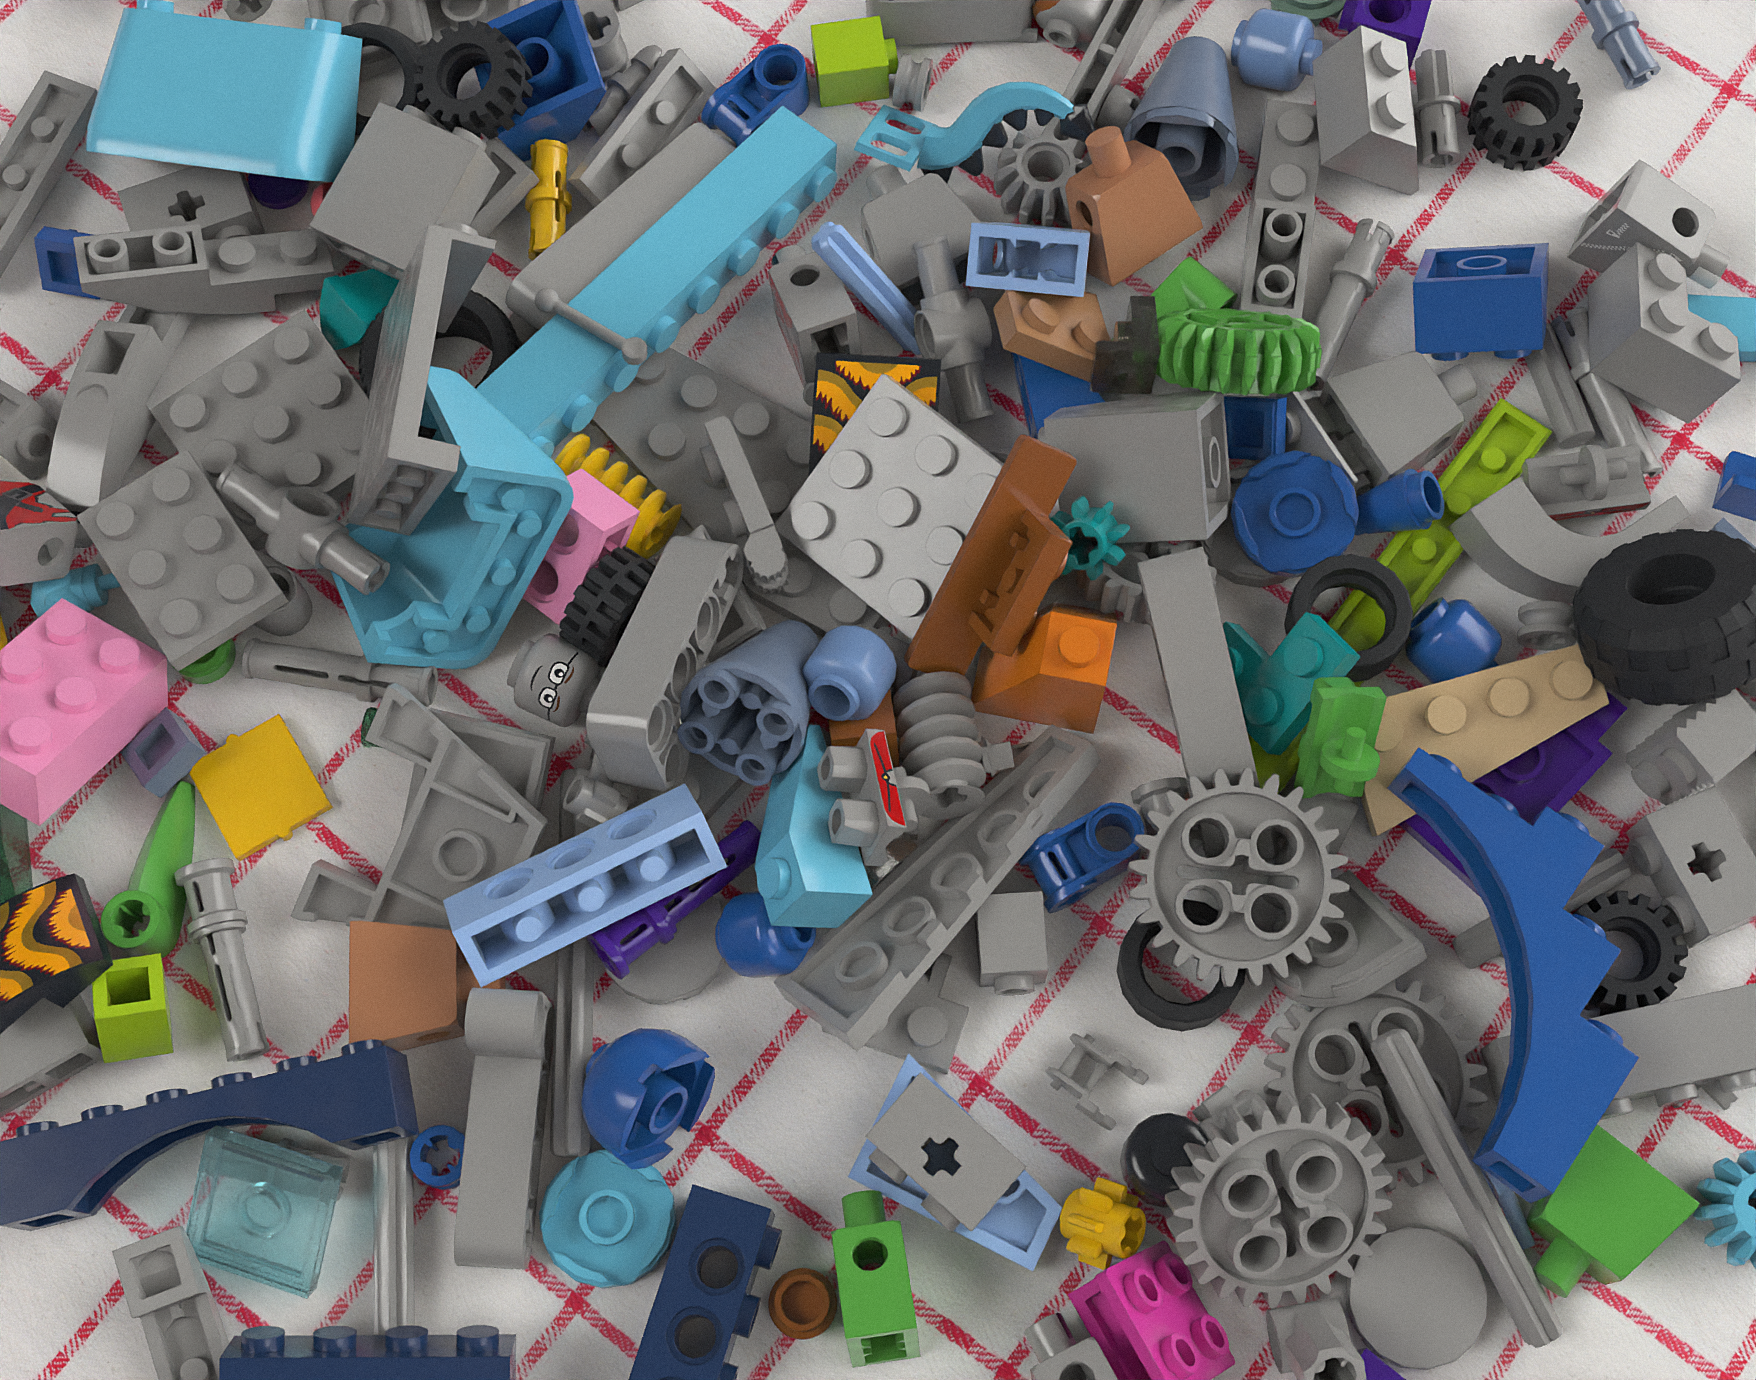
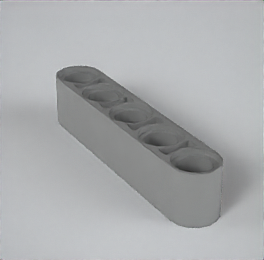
[505,122,736,331]
[1137,547,1275,872]

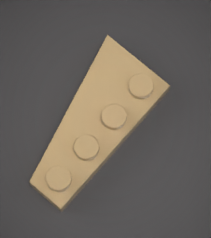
[1360,644,1609,836]

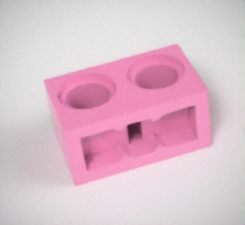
[522,468,640,625]

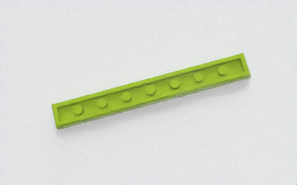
[1247,398,1552,795]

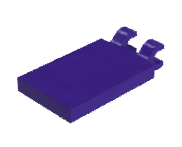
[1398,649,1628,896]

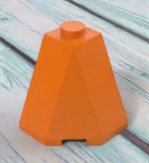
[971,602,1117,734]

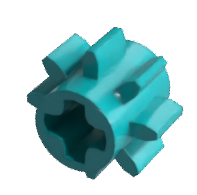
[1050,496,1130,581]

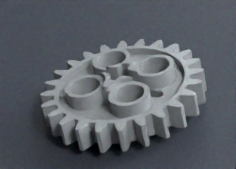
[1127,767,1350,987]
[1263,979,1488,1193]
[1165,1090,1393,1309]

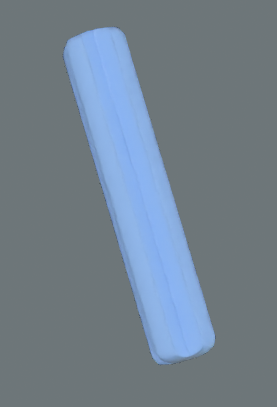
[811,221,921,355]

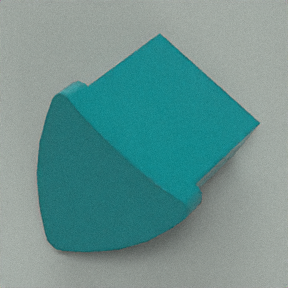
[319,269,399,350]

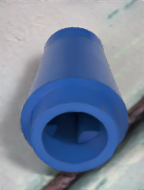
[1355,469,1444,536]

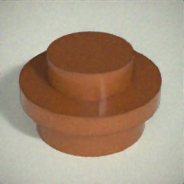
[768,1268,837,1340]

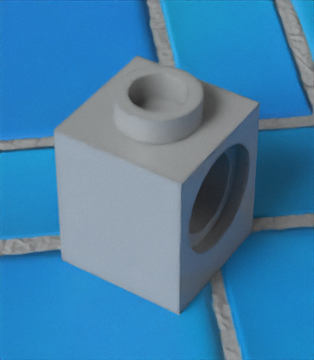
[974,891,1049,996]

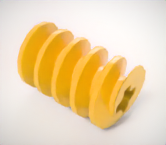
[554,433,682,560]

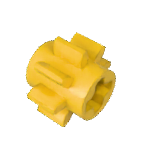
[1060,1177,1146,1270]

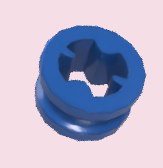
[409,1125,465,1190]

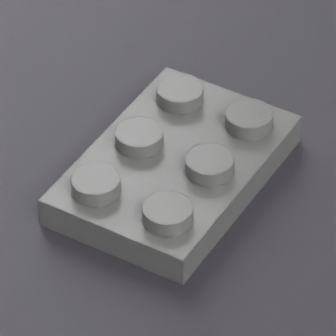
[76,449,289,671]

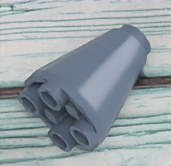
[677,620,819,786]

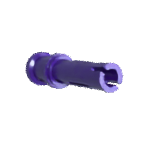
[585,820,761,980]

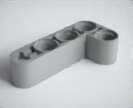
[586,535,743,792]
[454,988,554,1270]

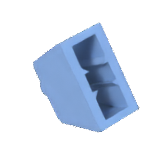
[966,222,1090,297]

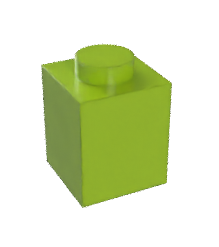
[810,16,898,108]
[92,953,174,1064]

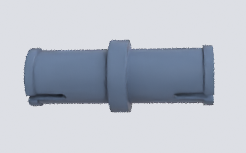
[1577,0,1661,90]

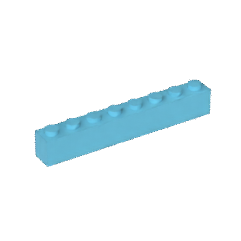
[476,106,837,458]

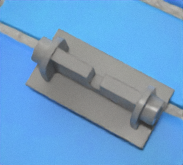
[1275,389,1371,497]

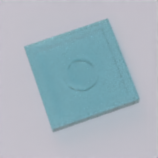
[186,1125,343,1299]

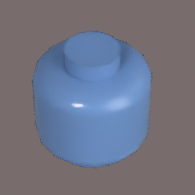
[1231,8,1323,92]
[802,625,897,721]

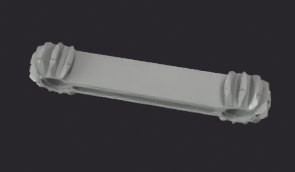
[994,0,1166,227]

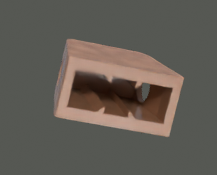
[1065,126,1203,287]
[349,920,506,1051]

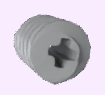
[892,671,987,820]

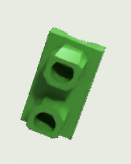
[1294,677,1387,798]

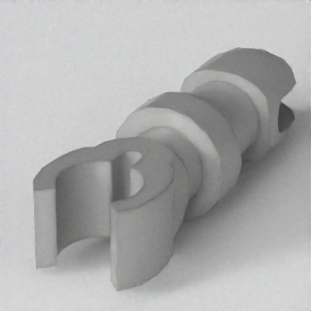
[583,45,663,137]

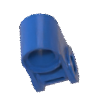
[701,44,810,148]
[1018,802,1145,914]

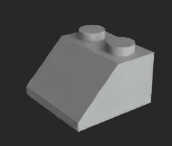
[1312,25,1419,195]

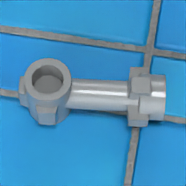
[563,734,628,828]

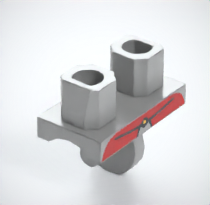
[1522,444,1651,521]
[817,729,932,867]

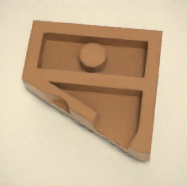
[993,290,1119,388]

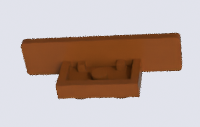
[904,434,1077,676]

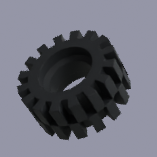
[1571,891,1688,1016]

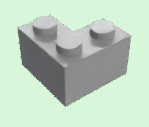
[1587,242,1741,423]

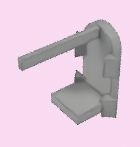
[978,736,1032,778]

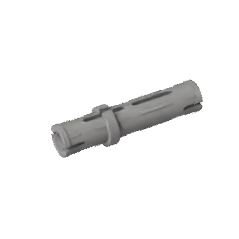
[1310,218,1394,391]
[1550,307,1663,482]
[241,638,438,707]

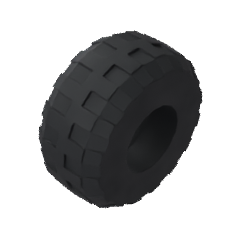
[1572,529,1756,706]

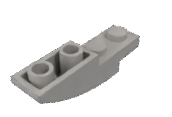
[1239,99,1320,318]
[73,224,335,314]
[46,305,196,513]

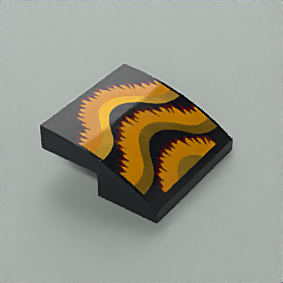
[808,352,942,477]
[0,873,113,1034]

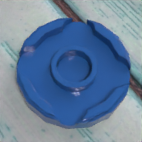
[1231,450,1359,578]

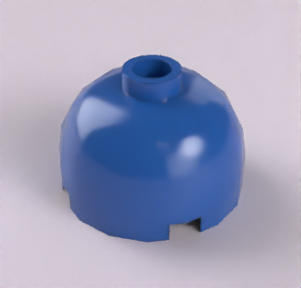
[581,1028,715,1169]

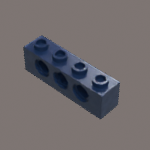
[628,1184,782,1380]

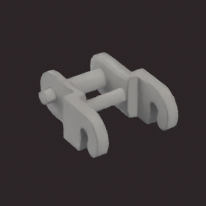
[1046,1033,1149,1131]

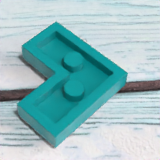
[1223,612,1361,755]

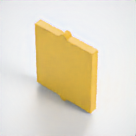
[189,714,333,862]

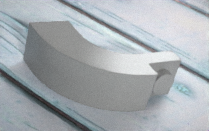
[1448,477,1691,604]

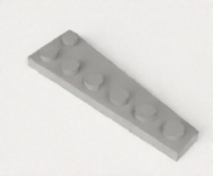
[773,724,1101,1051]

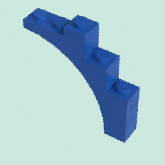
[1387,748,1639,1203]

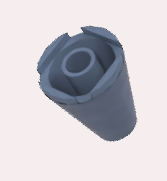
[1122,36,1239,201]

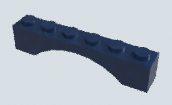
[0,1039,419,1231]

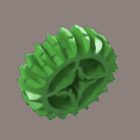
[1151,307,1322,396]

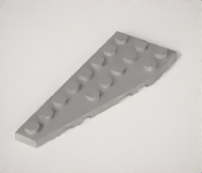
[509,312,884,638]

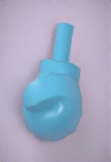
[30,563,121,618]

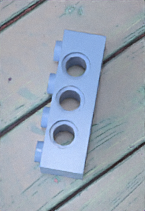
[443,783,727,987]

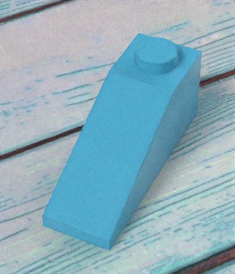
[754,724,873,929]

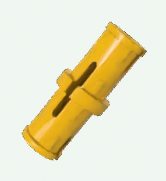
[525,139,572,261]

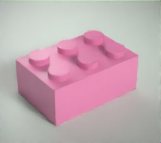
[0,598,168,826]

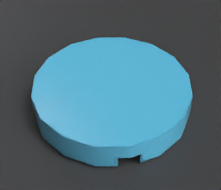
[539,1149,677,1289]

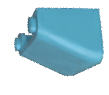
[86,0,362,182]
[330,366,574,669]

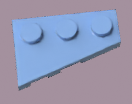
[848,1053,1062,1271]

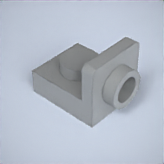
[0,379,58,480]

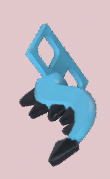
[854,82,1096,184]

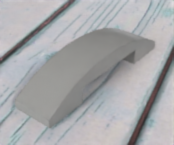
[112,1226,229,1380]

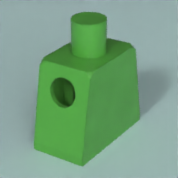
[1526,1124,1700,1298]
[831,1190,921,1368]

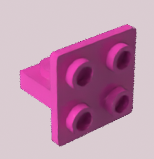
[1068,1240,1235,1380]

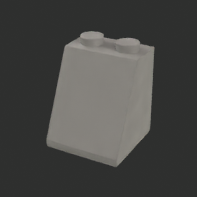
[1038,390,1232,544]

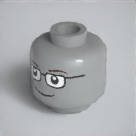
[507,633,601,727]

